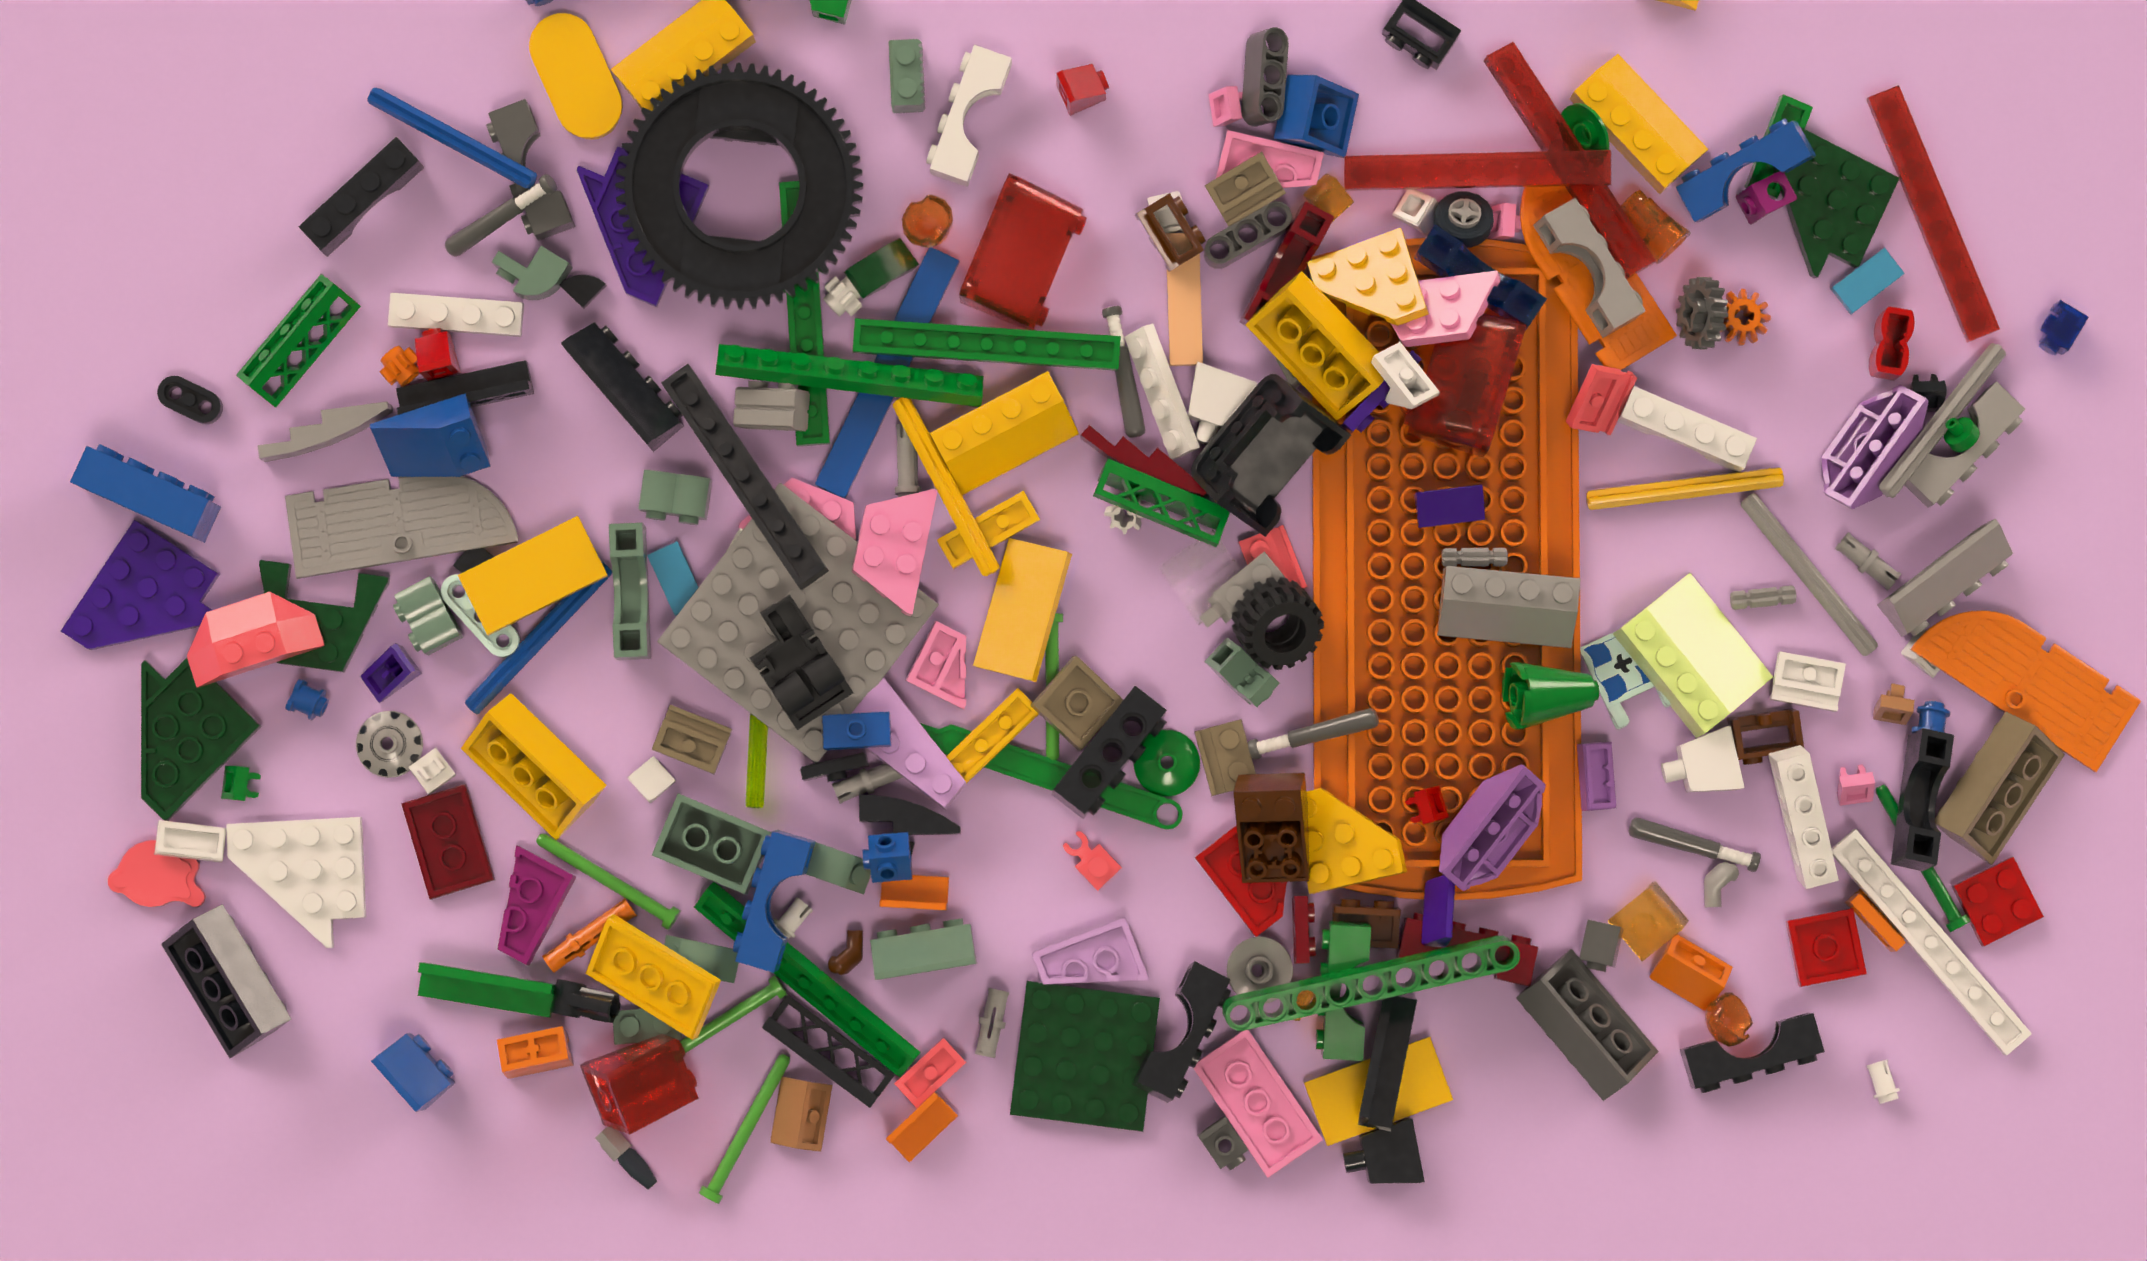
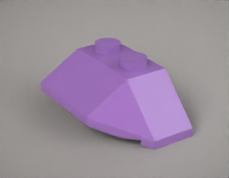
[1822,385,1929,509]
[1439,764,1546,891]

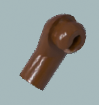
[828,930,863,975]

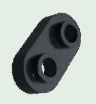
[157,376,223,424]

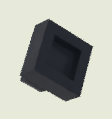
[1910,374,1947,412]

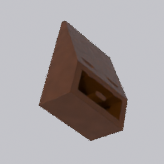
[1233,773,1310,883]

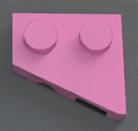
[905,621,966,709]

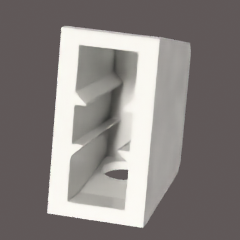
[1188,362,1258,445]
[1661,726,1745,792]

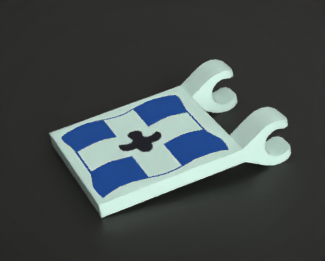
[1580,631,1671,729]

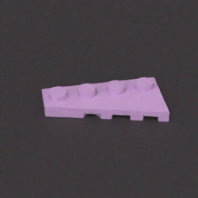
[851,677,966,810]

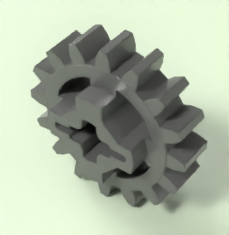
[1676,277,1728,350]

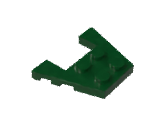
[259,560,390,673]

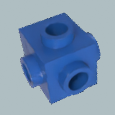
[862,832,912,883]

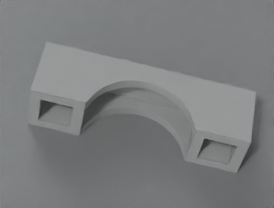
[1533,198,1646,338]
[1904,381,2025,508]

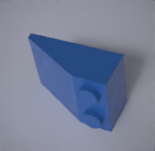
[370,394,491,477]

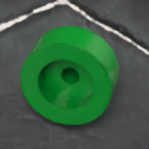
[1944,417,1980,452]

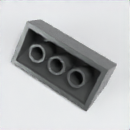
[1516,949,1659,1101]

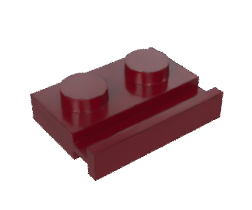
[1292,896,1316,964]

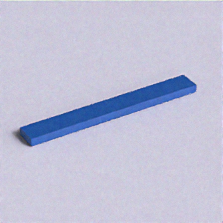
[815,247,960,499]

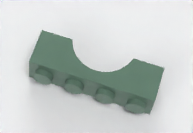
[609,522,651,660]

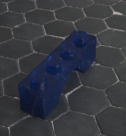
[1414,225,1547,332]

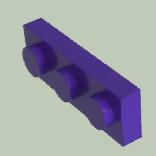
[1341,350,1422,434]

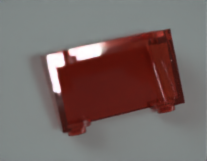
[959,173,1087,330]
[1403,314,1526,457]

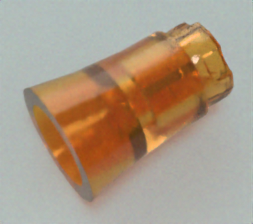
[1616,190,1691,264]

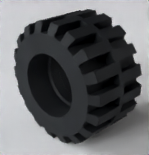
[1231,577,1324,670]

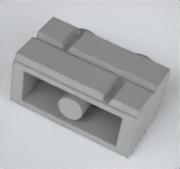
[733,381,810,431]

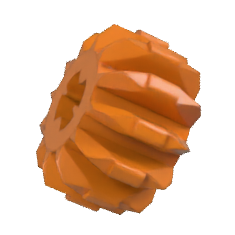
[1720,289,1771,346]

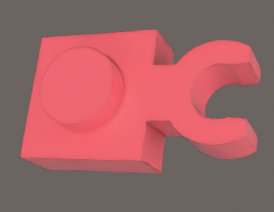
[1063,831,1122,891]

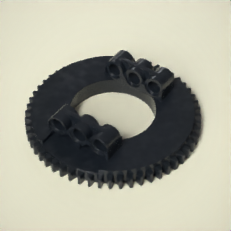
[615,63,863,310]

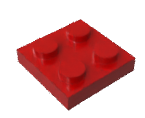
[1951,857,2044,946]
[1786,908,1867,987]

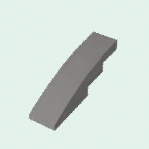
[258,402,393,462]

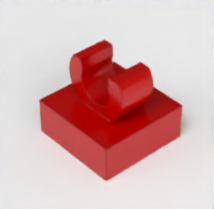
[1405,785,1449,825]

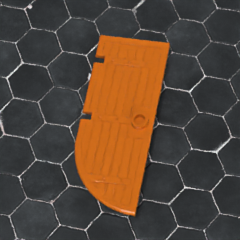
[1520,150,1677,371]
[1910,610,2141,772]

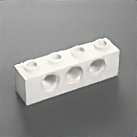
[1768,745,1839,889]

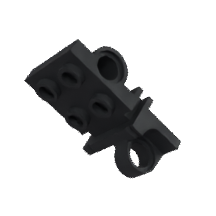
[750,595,853,730]

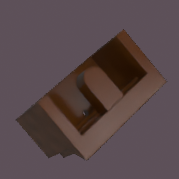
[1135,193,1206,272]
[1727,708,1804,765]

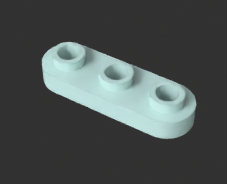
[441,574,520,658]

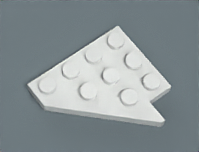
[226,817,366,948]

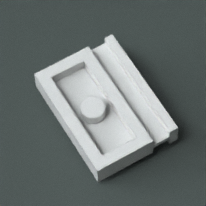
[1770,651,1846,712]

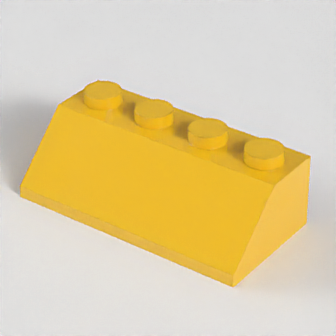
[611,0,756,111]
[1570,54,1708,195]
[1245,271,1384,421]
[930,371,1079,496]
[461,693,607,840]

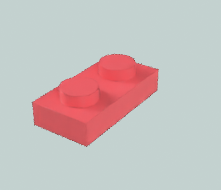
[894,1038,966,1108]

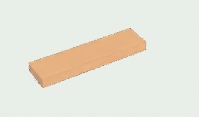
[1166,233,1203,366]

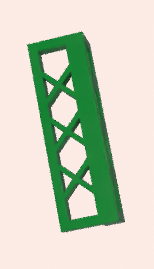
[236,274,361,408]
[1093,458,1230,547]
[417,962,556,1018]

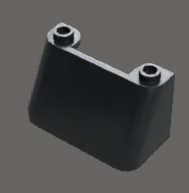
[1191,374,1351,537]

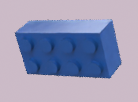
[70,444,221,543]

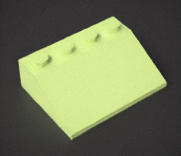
[1613,573,1773,738]

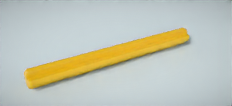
[893,398,999,577]
[1586,467,1784,510]

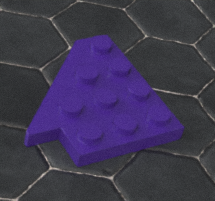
[577,146,709,307]
[61,520,220,650]

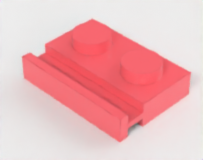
[1566,364,1637,435]
[1238,525,1307,589]

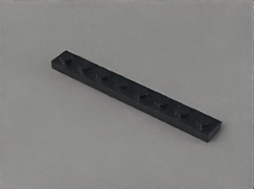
[661,364,829,590]

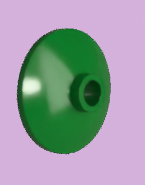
[1559,103,1609,167]
[1133,730,1200,796]

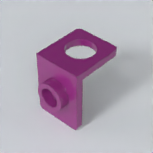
[1736,171,1797,225]

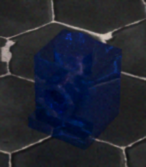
[2039,300,2089,355]

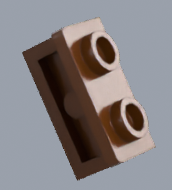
[1332,899,1401,949]

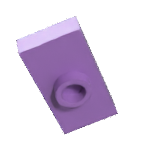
[1577,742,1616,811]

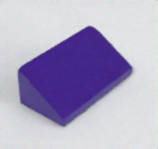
[1414,485,1485,528]
[1421,875,1455,948]

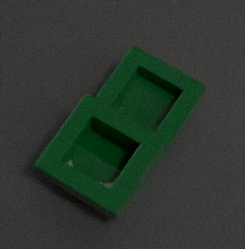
[844,238,919,299]

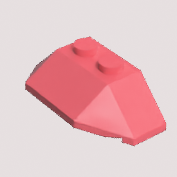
[187,592,325,688]

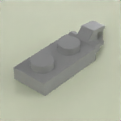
[1199,551,1285,628]

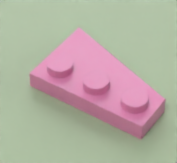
[1216,130,1324,188]

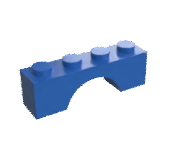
[1676,118,1816,222]
[733,830,816,973]

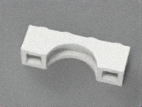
[926,45,1012,187]
[1617,386,1757,472]

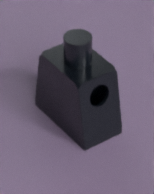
[1343,1118,1425,1184]

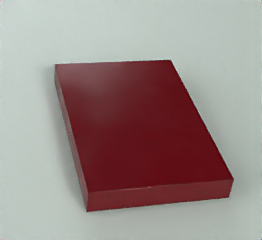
[401,784,495,900]

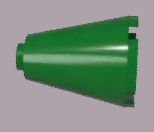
[1502,662,1599,730]

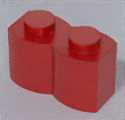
[1869,306,1915,381]

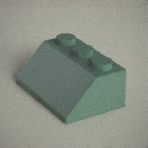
[870,918,977,980]

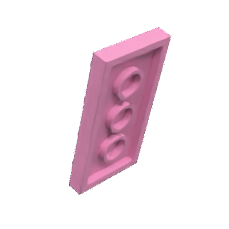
[1193,1030,1323,1178]

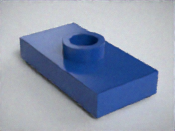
[822,711,892,750]

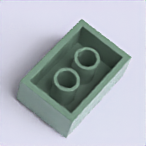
[652,793,772,895]

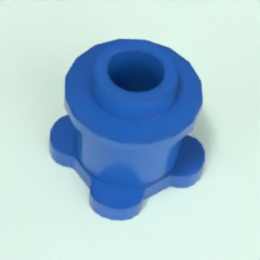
[285,679,329,721]
[1911,701,1951,733]

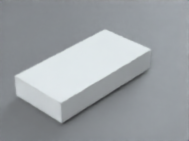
[154,820,226,863]

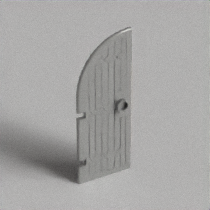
[285,476,519,579]

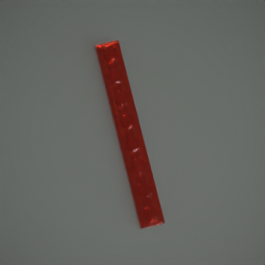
[1483,42,1656,279]
[1866,85,2000,343]
[1344,150,1612,191]

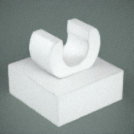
[409,748,456,795]

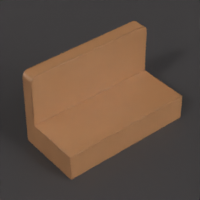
[770,1077,833,1152]

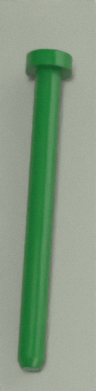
[1876,784,1970,932]

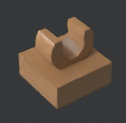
[1873,683,1915,725]

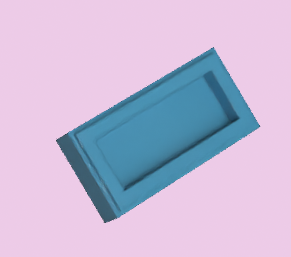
[1831,247,1905,315]
[647,541,699,616]

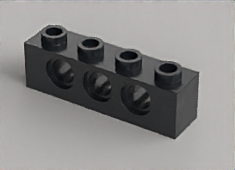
[1052,686,1167,819]

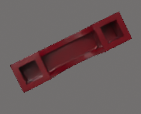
[1239,201,1334,326]
[1396,913,1538,986]

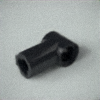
[550,979,621,1023]

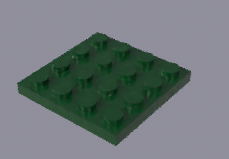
[1010,981,1160,1132]

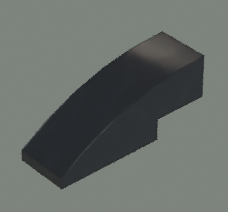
[859,794,961,835]

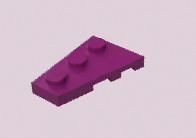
[497,845,576,966]

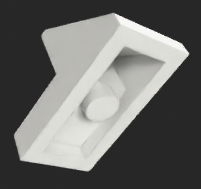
[1371,342,1440,409]

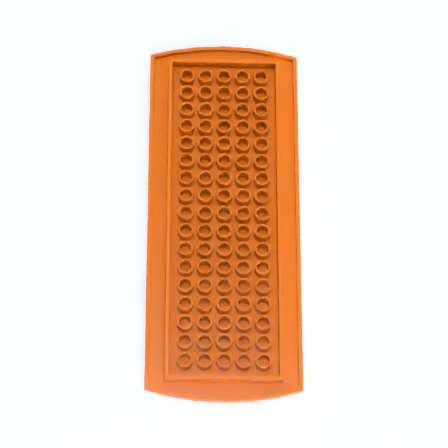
[1311,237,1582,900]

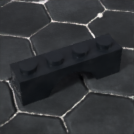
[298,137,424,257]
[1891,728,1954,871]
[1132,961,1231,1103]
[1680,1013,1825,1093]

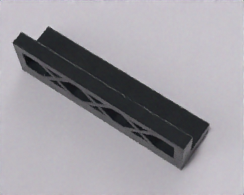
[396,360,534,415]
[762,995,895,1108]
[1358,996,1417,1132]

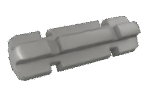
[1442,548,1508,567]
[1730,585,1796,610]

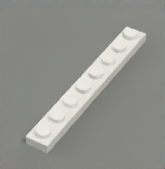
[1831,829,2032,1056]

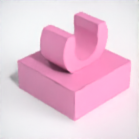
[1208,86,1243,127]
[1488,203,1522,241]
[1837,765,1875,806]

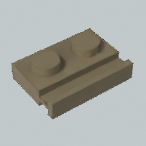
[1204,152,1286,227]
[652,705,732,775]
[1194,719,1256,797]

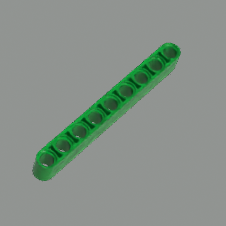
[1222,936,1520,1031]

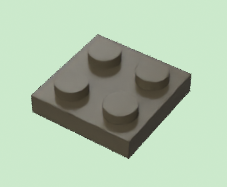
[1030,656,1123,750]

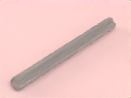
[1879,343,2006,498]
[1741,493,1878,656]

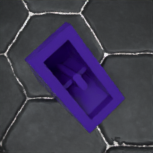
[360,643,422,703]

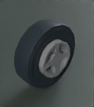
[1434,191,1494,248]

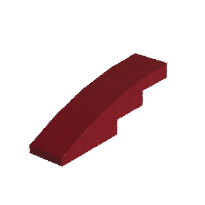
[1080,425,1207,498]

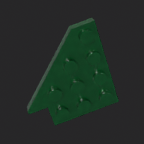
[1773,120,1900,279]
[141,658,262,821]

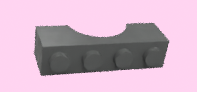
[486,99,575,241]

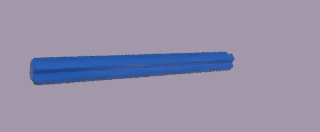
[367,88,537,189]
[465,561,612,714]

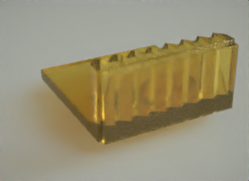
[1607,881,1689,961]

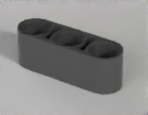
[1241,27,1289,127]
[1204,201,1292,269]

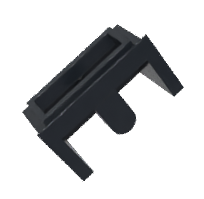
[1382,0,1461,70]

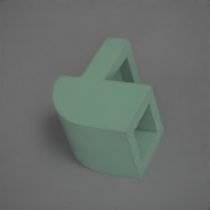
[492,246,573,300]
[1204,638,1280,707]
[806,842,871,895]
[664,935,739,983]

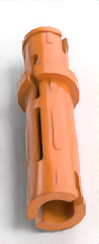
[542,898,637,973]

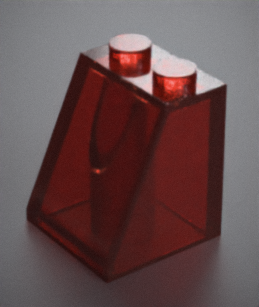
[580,1034,699,1135]

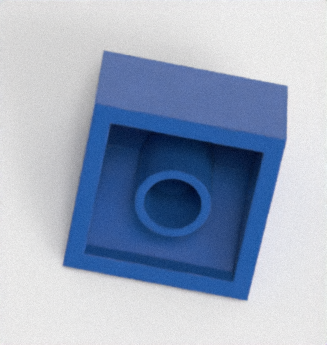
[1273,75,1359,158]
[371,1033,455,1112]

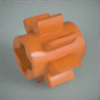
[379,345,420,387]

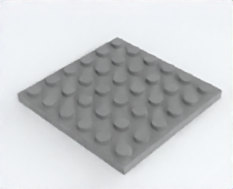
[657,483,939,763]

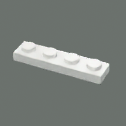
[388,293,524,337]
[1124,324,1200,460]

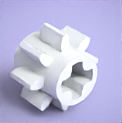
[823,276,862,317]
[1104,491,1144,534]

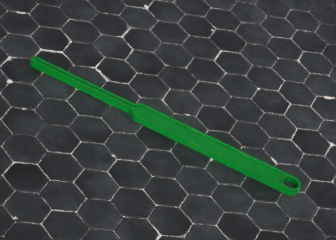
[920,723,1183,830]

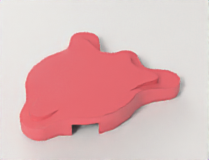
[108,840,206,907]

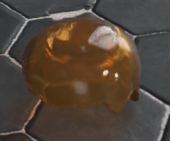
[901,195,953,248]
[1705,992,1753,1047]

